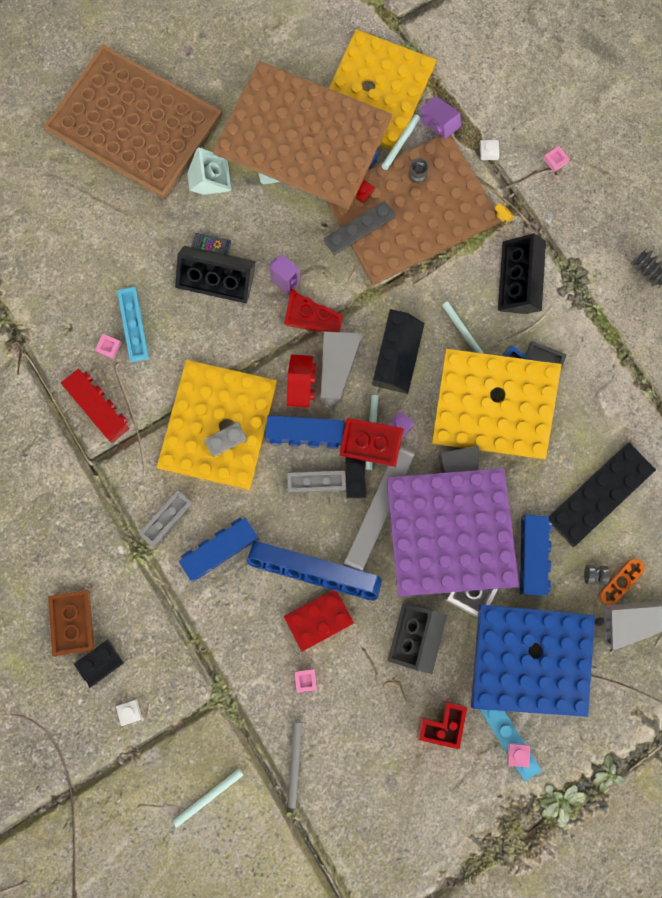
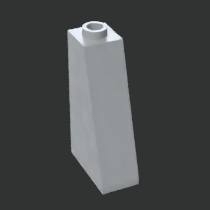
[321,332,362,406]
[604,601,662,650]

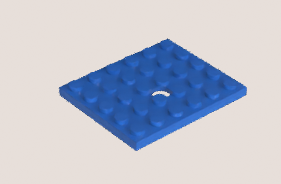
[471,604,595,717]

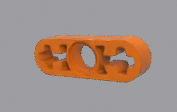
[598,559,644,605]

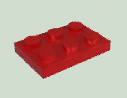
[339,418,404,467]
[284,590,354,652]

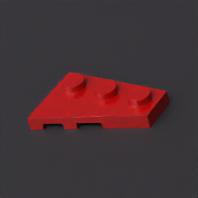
[284,289,343,333]

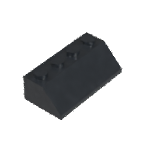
[498,233,546,314]
[175,246,256,304]
[372,309,425,394]

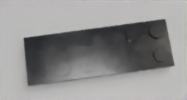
[549,442,656,547]

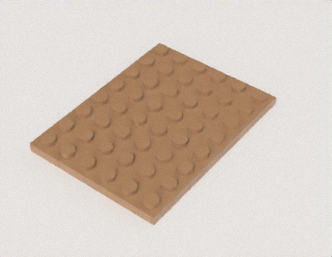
[43,45,223,200]
[213,61,393,210]
[326,135,501,286]

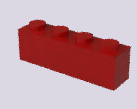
[61,368,130,443]

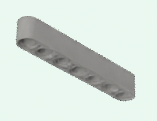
[343,446,415,571]

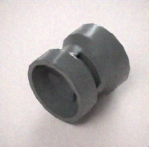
[409,158,429,184]
[584,565,610,586]

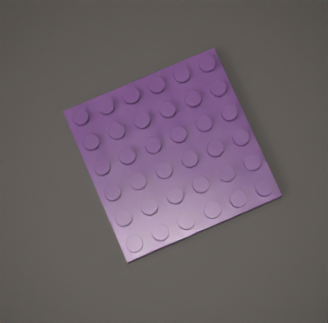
[387,468,519,597]

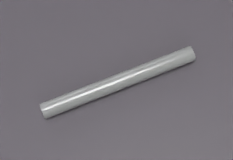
[288,722,302,808]

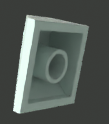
[188,147,231,195]

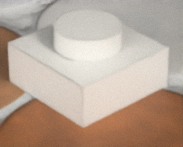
[479,140,499,160]
[116,699,142,726]

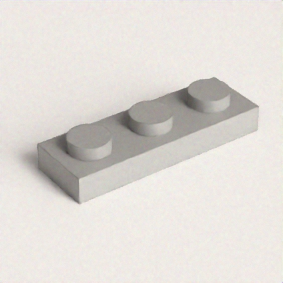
[287,471,346,493]
[139,490,193,547]

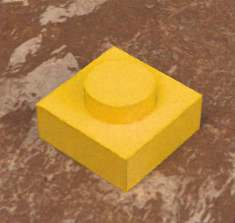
[494,203,515,222]

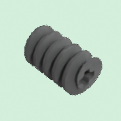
[631,248,662,289]

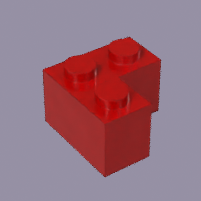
[287,354,317,408]
[416,701,467,750]

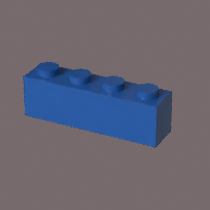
[265,416,344,449]
[520,515,552,596]
[178,518,259,582]

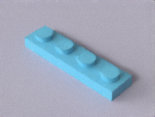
[117,287,150,363]
[479,709,542,781]

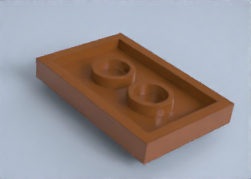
[48,590,95,657]

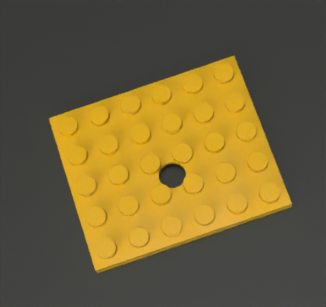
[329,29,437,150]
[431,349,562,459]
[157,360,278,491]

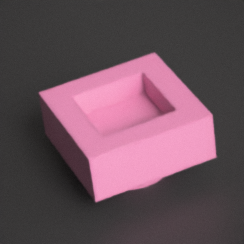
[543,146,570,172]
[95,334,121,359]
[295,669,317,693]
[507,743,530,767]

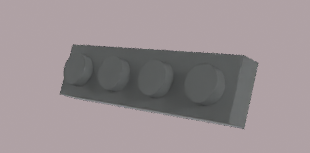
[324,201,395,255]

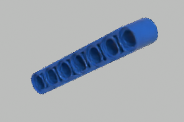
[246,542,382,601]

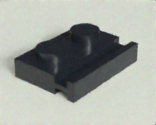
[74,640,124,688]

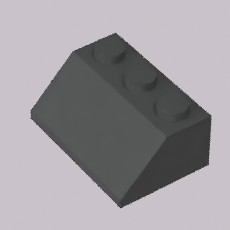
[388,603,447,674]

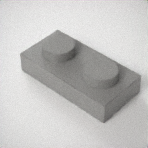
[204,422,247,458]

